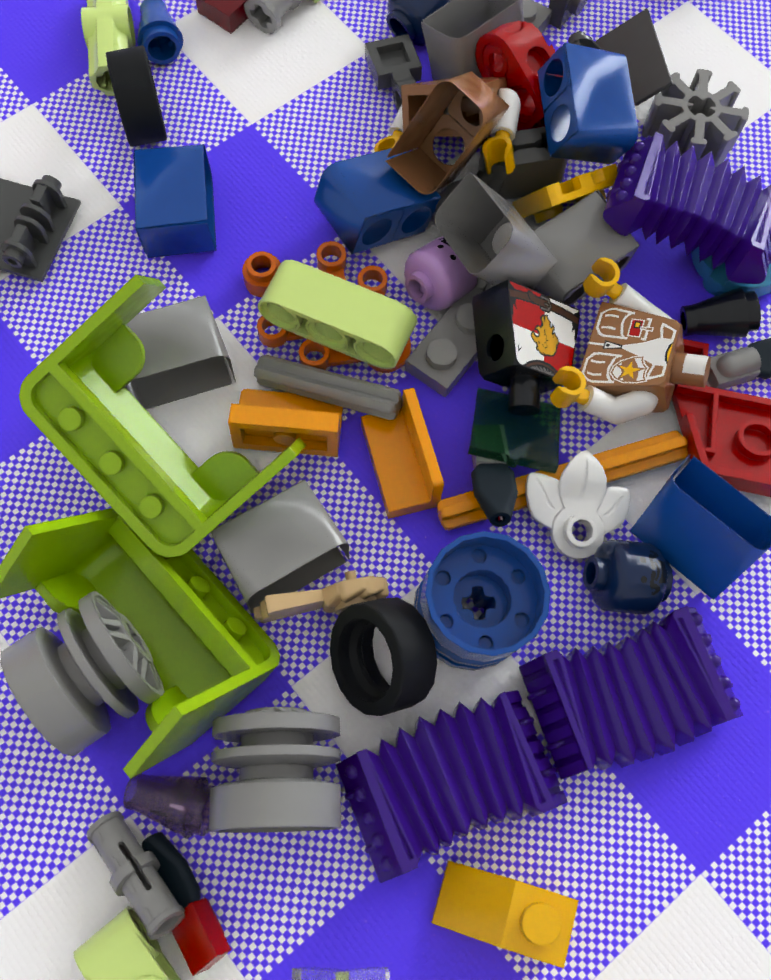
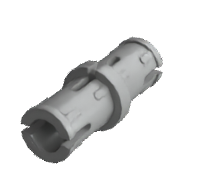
[87,811,185,940]

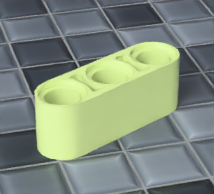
[257,260,418,369]

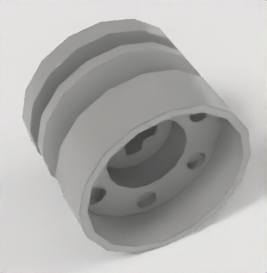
[0,591,165,757]
[209,707,341,833]

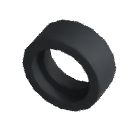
[106,46,167,147]
[330,597,437,716]

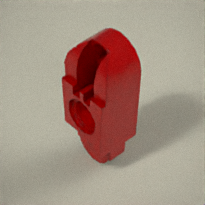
[475,20,563,131]

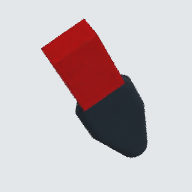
[141,832,231,976]

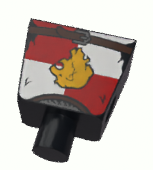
[472,279,580,416]

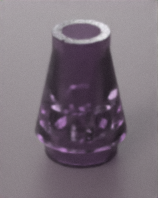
[123,773,214,839]

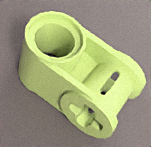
[73,906,181,980]

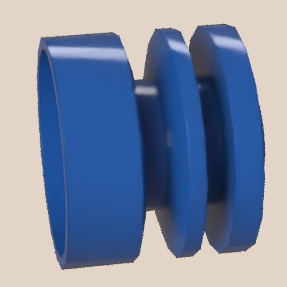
[413,531,551,671]

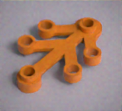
[242,241,411,373]

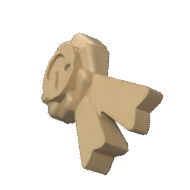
[253,570,389,623]

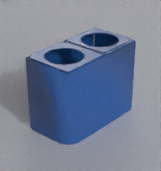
[537,42,638,164]
[133,144,216,258]
[314,148,441,254]
[630,454,771,600]

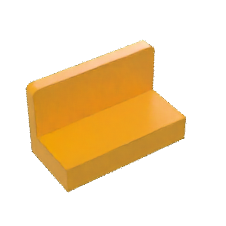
[361,388,444,519]
[228,389,344,457]

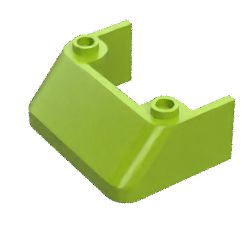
[19,275,306,557]
[0,508,280,779]

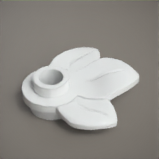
[525,450,630,559]

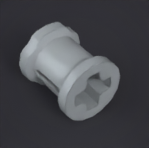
[244,0,302,34]

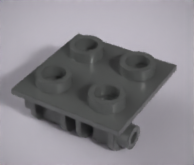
[568,8,673,107]
[0,175,81,282]

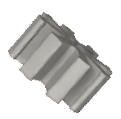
[642,69,749,167]

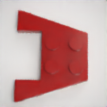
[671,339,771,497]

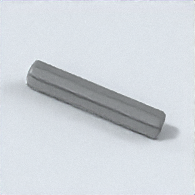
[254,355,402,420]

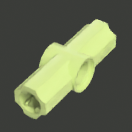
[81,0,136,96]

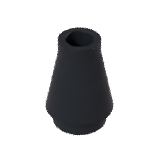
[680,287,761,337]

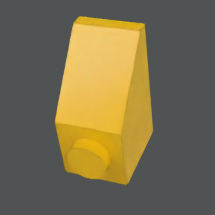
[431,860,579,969]

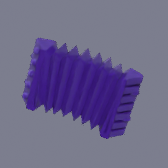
[603,132,771,284]
[518,606,743,780]
[336,690,568,883]

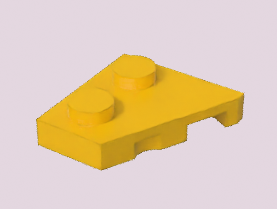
[512,163,617,224]

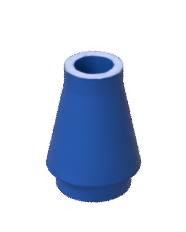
[137,0,183,65]

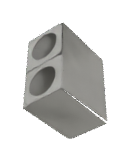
[421,0,524,80]
[435,172,557,290]
[533,190,639,306]
[125,295,236,409]
[211,480,350,613]

